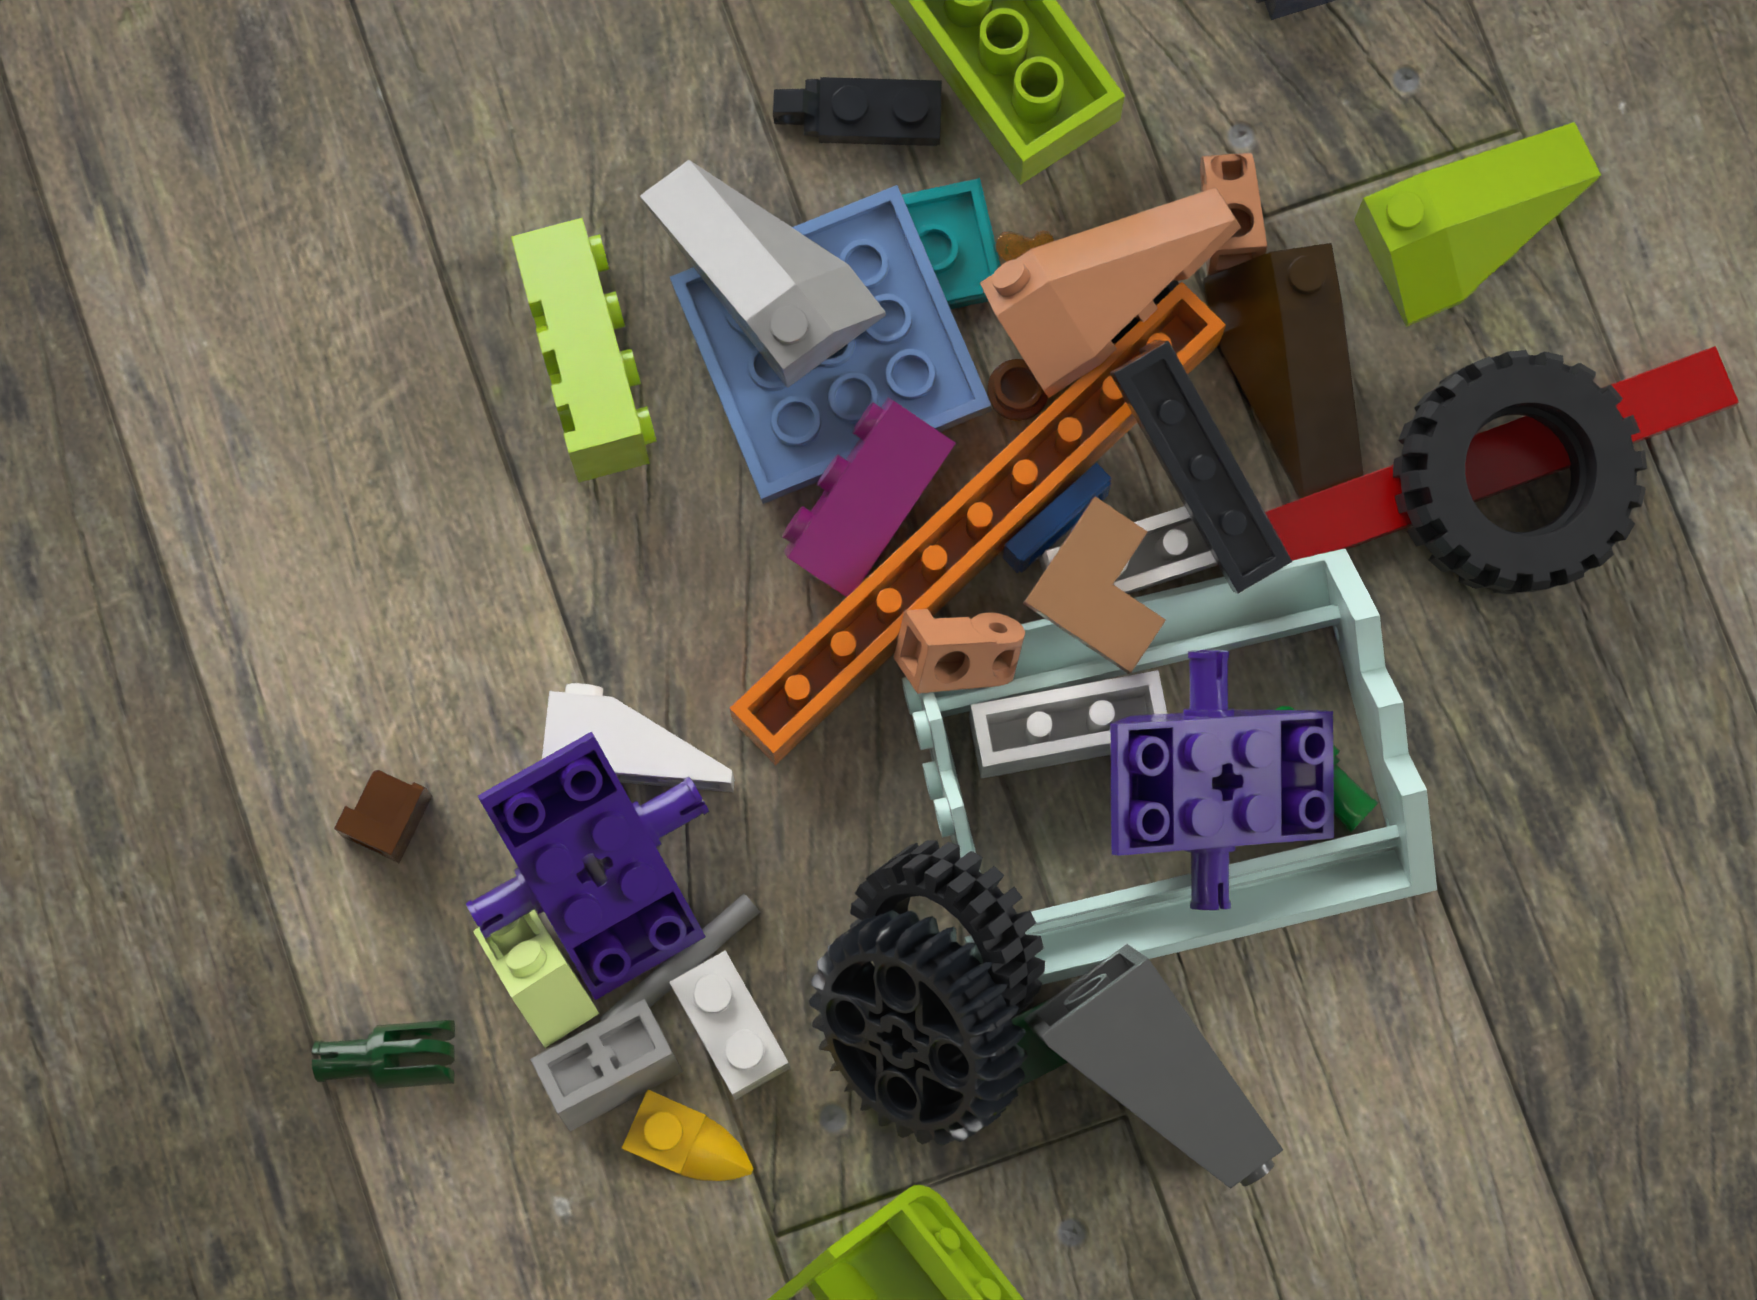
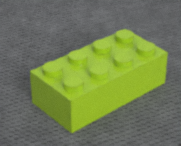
[889,0,1125,185]

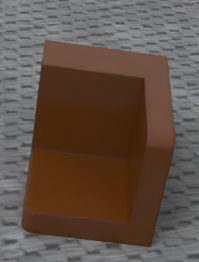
[334,770,432,863]

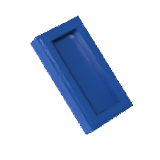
[1003,462,1111,573]

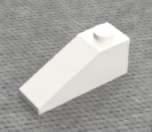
[542,683,735,792]

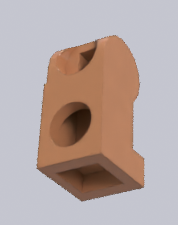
[1200,153,1267,275]
[893,609,1025,694]

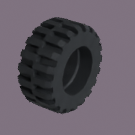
[1393,350,1647,594]

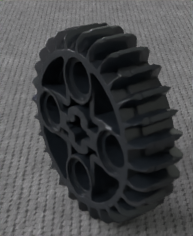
[809,910,1028,1146]

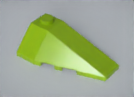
[1354,122,1601,327]

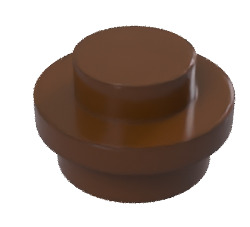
[987,359,1048,421]

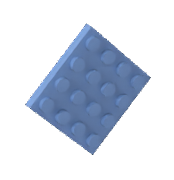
[670,185,992,504]

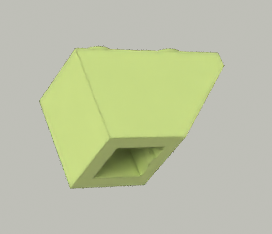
[473,910,600,1048]

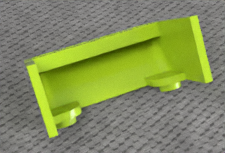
[767,1185,1024,1300]

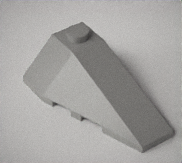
[640,160,886,388]

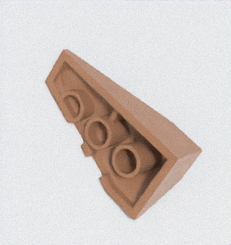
[980,188,1241,398]

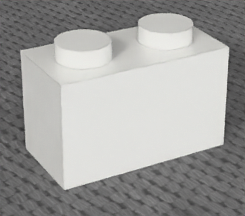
[669,950,790,1100]

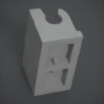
[530,999,683,1132]

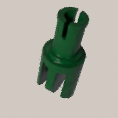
[312,1020,455,1089]

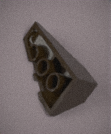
[1203,243,1364,499]

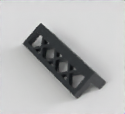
[1110,340,1292,594]

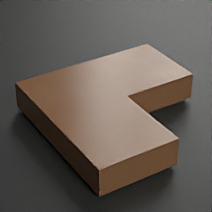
[1023,496,1166,674]

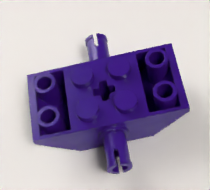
[1110,650,1334,910]
[465,731,709,1000]

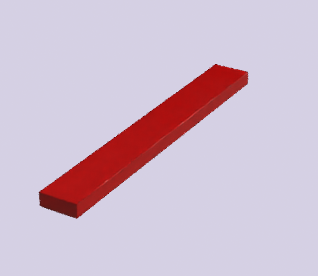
[1265,346,1739,561]

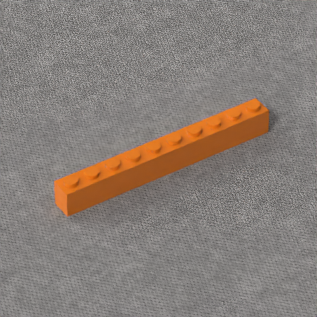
[729,282,1226,766]

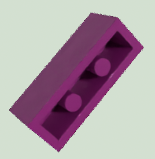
[782,397,956,597]

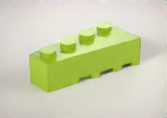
[511,217,657,483]

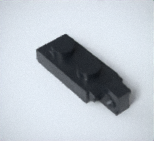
[773,77,942,146]

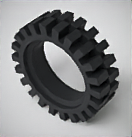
[850,840,1045,1020]

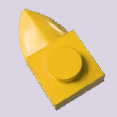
[622,1089,754,1181]

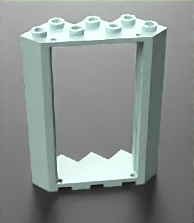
[901,548,1437,985]

